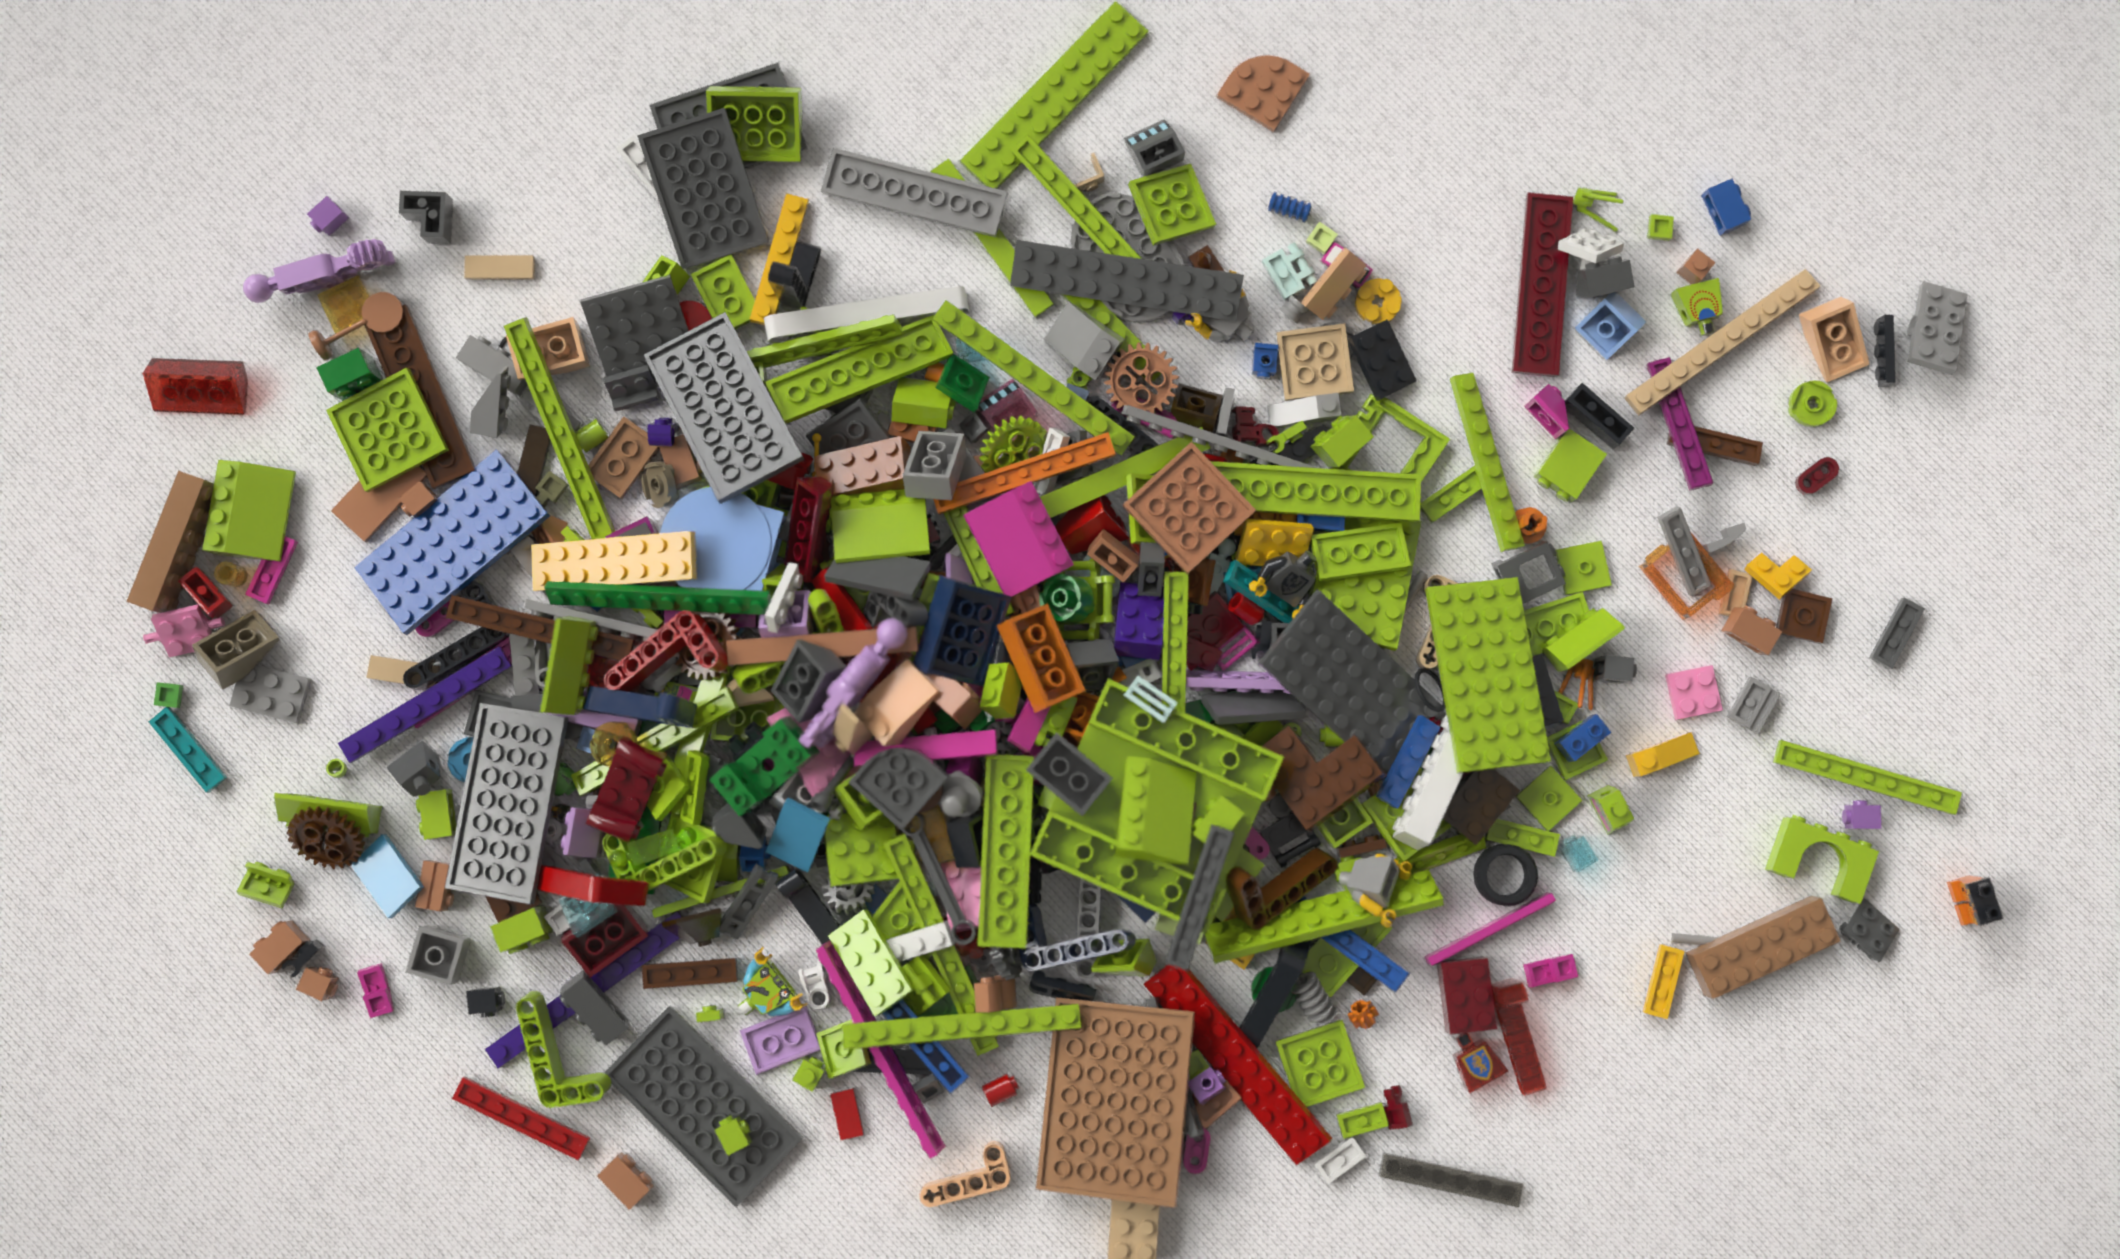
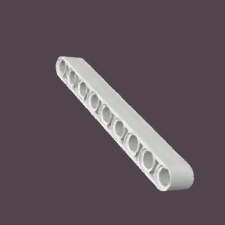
[764,286,969,343]

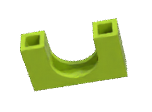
[1765,815,1879,904]

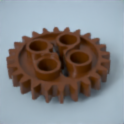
[671,611,742,681]
[286,806,366,869]

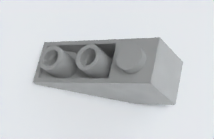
[470,366,511,438]

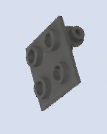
[1839,898,1900,962]

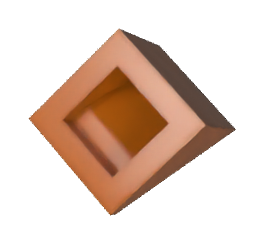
[1112,667,1127,683]

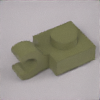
[535,470,569,508]

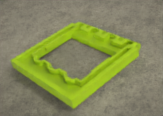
[1330,394,1450,482]

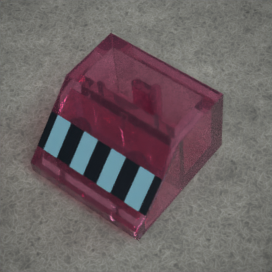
[978,378,1038,433]

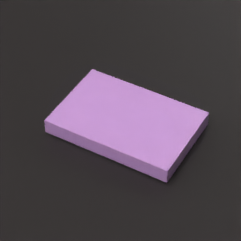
[740,1006,820,1075]

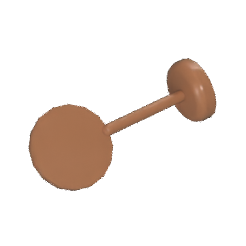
[308,292,404,361]

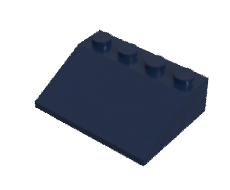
[913,575,1011,687]

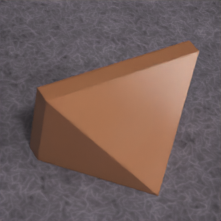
[531,515,568,544]

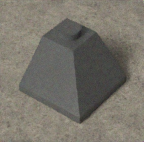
[712,803,767,849]

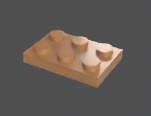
[588,416,659,499]

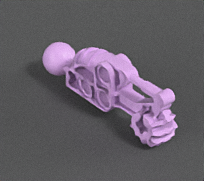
[243,239,395,303]
[799,618,907,749]

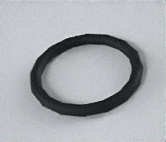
[1414,668,1446,712]

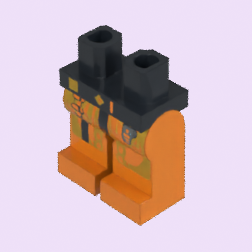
[1947,875,2003,926]

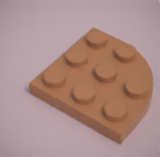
[1216,55,1310,133]

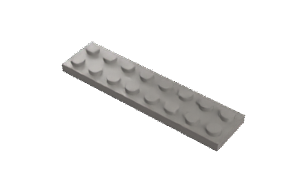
[821,148,1008,237]

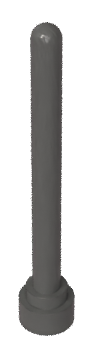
[810,735,875,812]

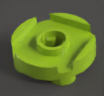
[1788,380,1837,427]

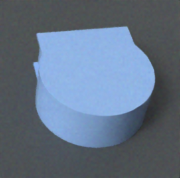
[660,487,786,591]

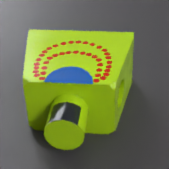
[1670,278,1723,336]

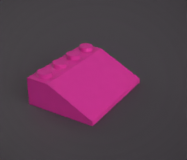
[963,481,1074,597]

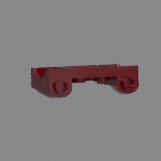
[585,735,668,843]

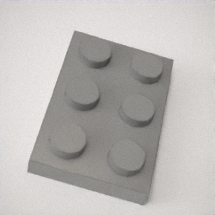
[229,665,312,724]

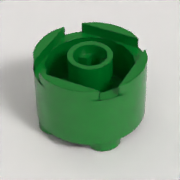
[1039,574,1095,624]

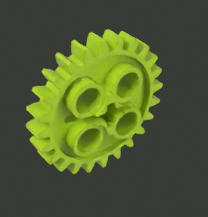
[979,416,1047,473]

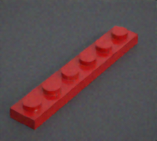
[452,1076,590,1160]

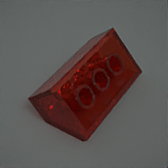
[142,358,248,415]

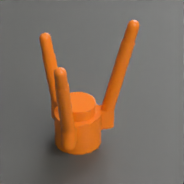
[1558,658,1595,710]

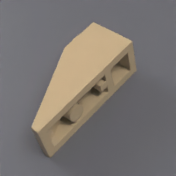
[832,704,873,755]

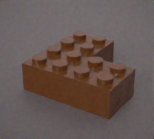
[1261,726,1387,831]

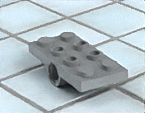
[1907,281,1968,375]

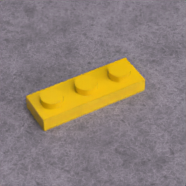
[1642,944,1685,1019]

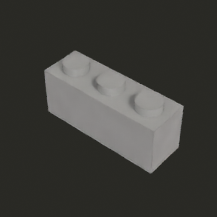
[456,335,528,397]

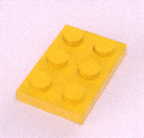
[1235,519,1314,566]

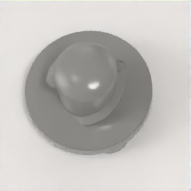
[938,771,983,817]

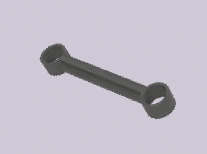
[902,813,977,945]

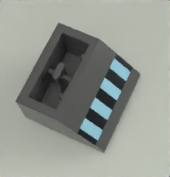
[1123,119,1185,177]

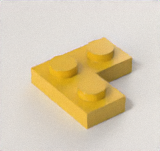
[1744,552,1812,600]

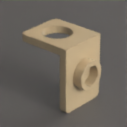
[1075,153,1104,192]

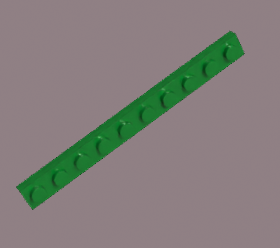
[544,581,772,615]

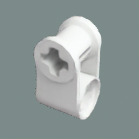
[798,962,832,1009]

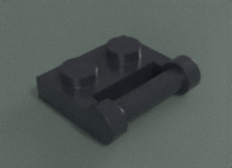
[1260,812,1321,868]

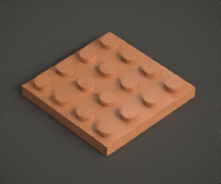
[1123,442,1256,574]

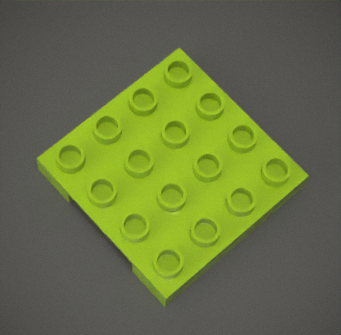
[1030,679,1284,934]

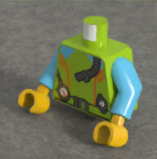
[738,947,808,1017]

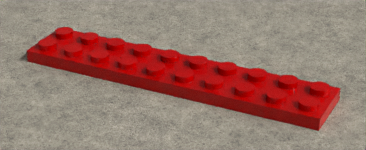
[1143,964,1332,1166]

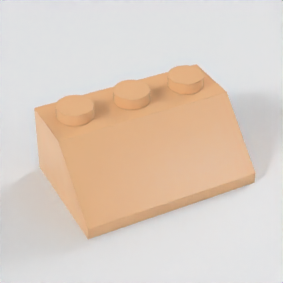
[1301,248,1367,320]

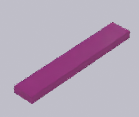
[1646,357,1713,491]

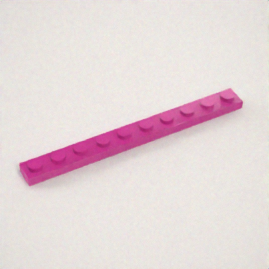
[816,940,946,1158]

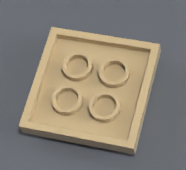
[1276,323,1354,401]

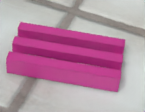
[1217,624,1259,671]

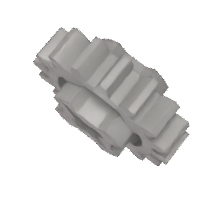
[823,877,875,915]

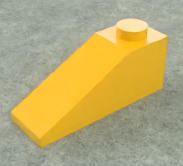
[1625,732,1700,777]

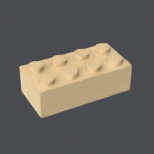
[1107,1199,1159,1259]

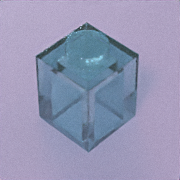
[1559,834,1598,872]

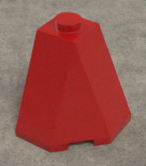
[1055,494,1129,554]

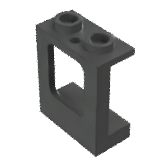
[1491,540,1566,604]

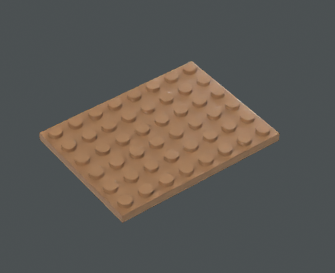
[1036,998,1195,1207]

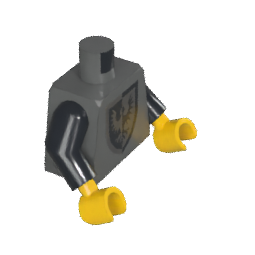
[1249,551,1316,618]

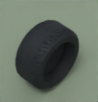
[1473,844,1538,906]

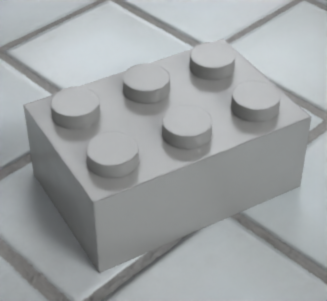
[903,431,967,500]

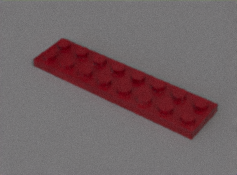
[1511,192,1573,377]

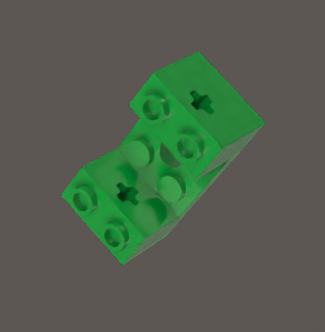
[709,716,820,816]

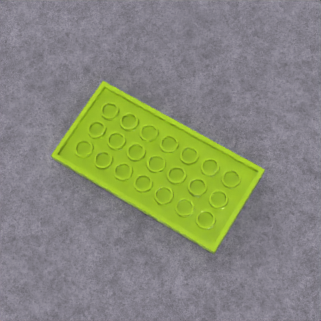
[1425,577,1551,773]

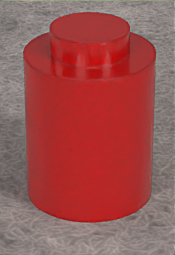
[1228,592,1265,625]
[982,1073,1020,1107]

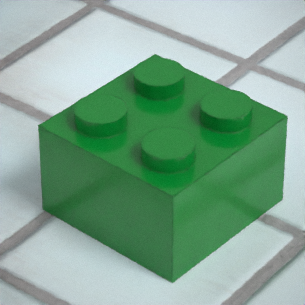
[316,348,383,401]

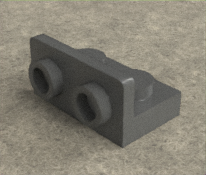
[603,365,658,412]

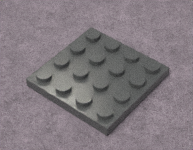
[580,275,689,377]

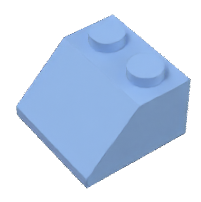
[1575,292,1646,360]

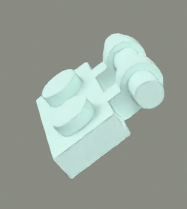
[1262,242,1318,300]

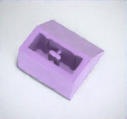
[561,807,605,858]

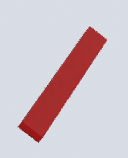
[811,566,937,734]

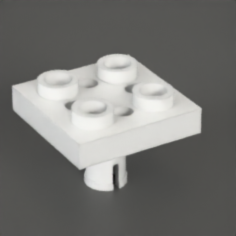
[1558,228,1624,270]

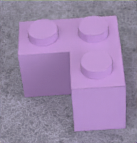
[759,590,813,638]

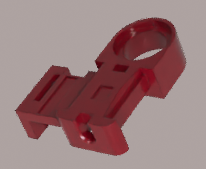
[1231,406,1279,447]

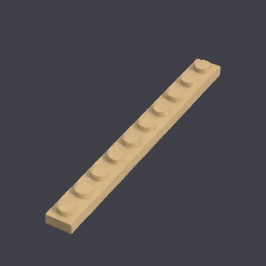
[1624,269,1820,416]

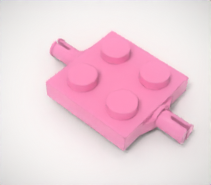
[143,604,225,657]

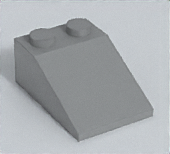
[1044,301,1125,380]

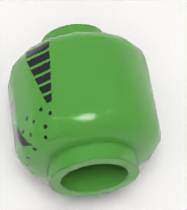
[554,762,576,796]

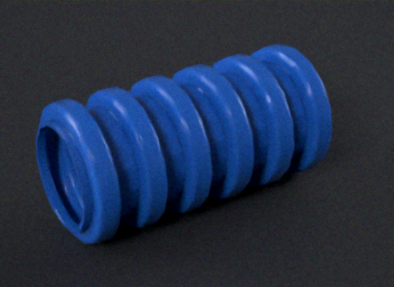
[1268,192,1312,223]

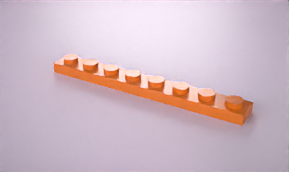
[933,432,1116,515]

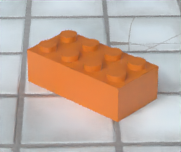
[997,604,1086,713]

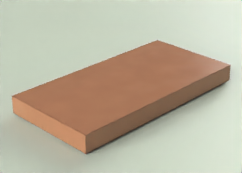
[331,466,427,542]

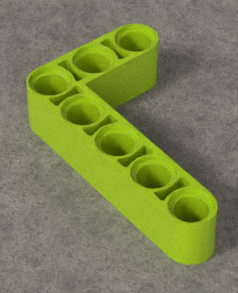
[733,589,844,694]
[603,834,727,891]
[516,991,612,1108]

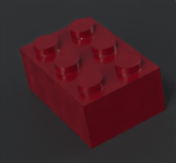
[561,903,648,977]
[1437,956,1497,1035]

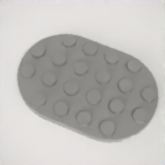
[1071,193,1184,323]

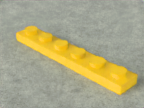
[750,193,809,326]

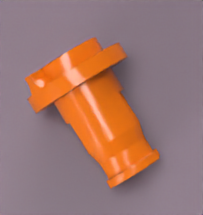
[1515,507,1547,544]

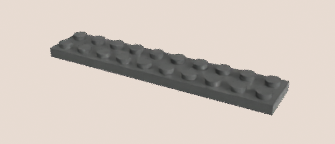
[1010,240,1244,321]

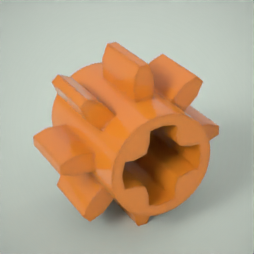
[1347,1000,1379,1029]

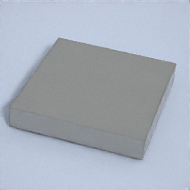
[1215,387,1235,437]

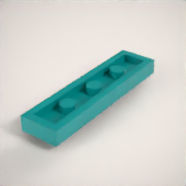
[1223,560,1299,623]
[148,707,228,793]

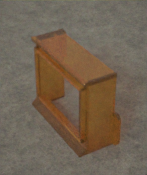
[1638,533,1734,620]

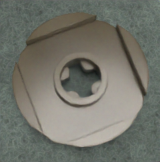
[641,461,679,508]

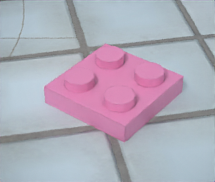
[1665,665,1723,720]

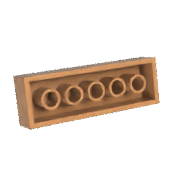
[126,471,214,613]
[1685,896,1841,999]

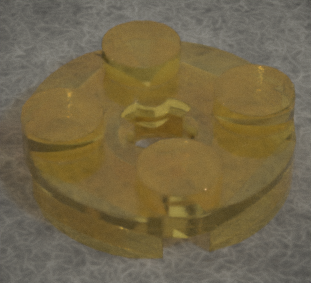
[590,721,638,768]

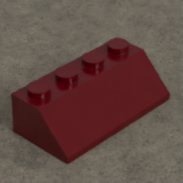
[784,477,833,582]

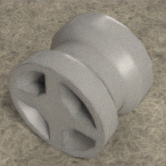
[1280,295,1309,323]

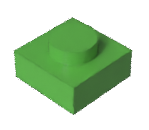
[154,682,183,708]

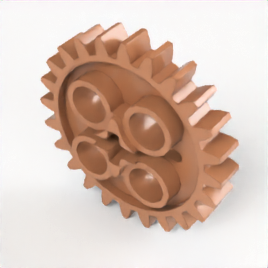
[1104,342,1179,414]

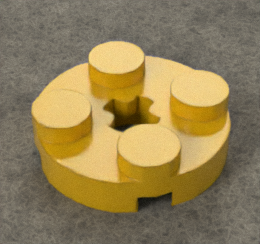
[1355,278,1401,325]

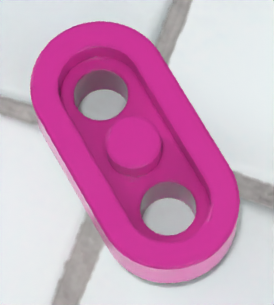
[415,601,455,637]
[1183,1126,1211,1174]

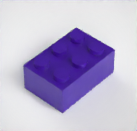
[1114,582,1164,660]

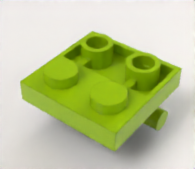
[902,954,951,1017]

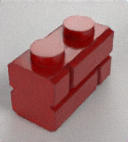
[178,567,233,619]

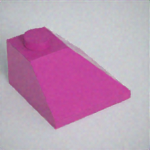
[1524,384,1569,439]

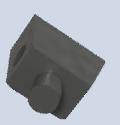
[387,740,440,797]

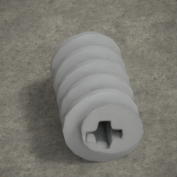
[1291,971,1337,1023]

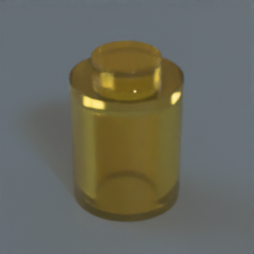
[214,561,248,587]

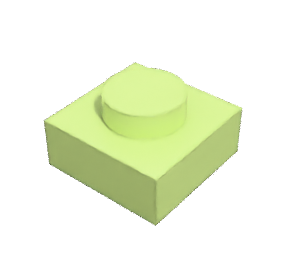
[1306,222,1338,254]

